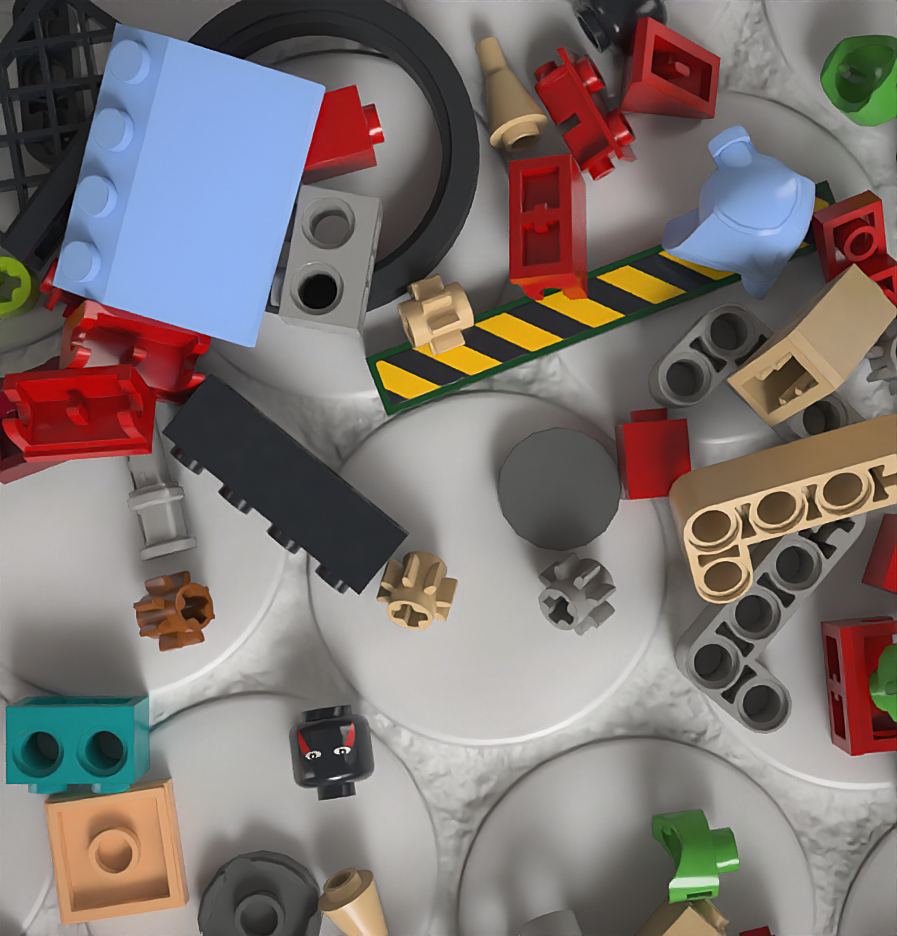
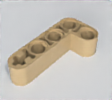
[669,414,897,604]

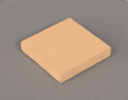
[44,778,189,925]

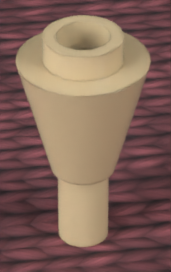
[475,37,549,152]
[318,867,388,936]

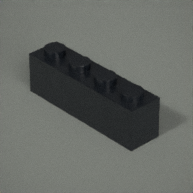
[161,373,410,595]

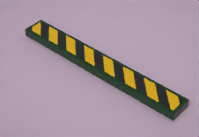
[365,180,836,417]

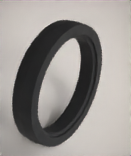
[187,0,480,315]

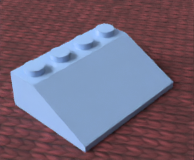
[53,23,326,347]

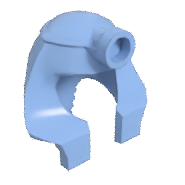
[662,126,815,300]

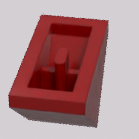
[619,17,721,120]

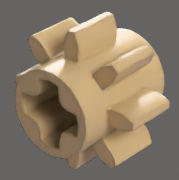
[397,274,474,355]
[376,551,458,630]

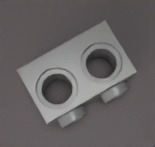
[271,184,383,337]

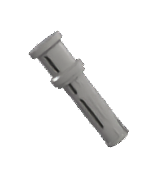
[126,417,198,561]

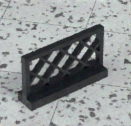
[0,0,122,272]

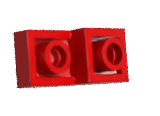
[812,190,897,320]

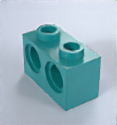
[6,696,150,794]

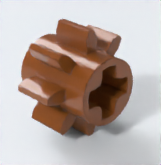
[133,571,215,652]

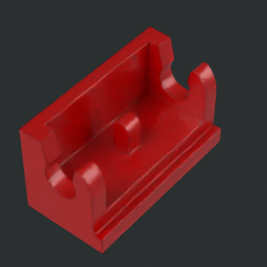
[509,153,588,301]
[58,300,211,406]
[2,364,156,463]
[821,615,897,756]

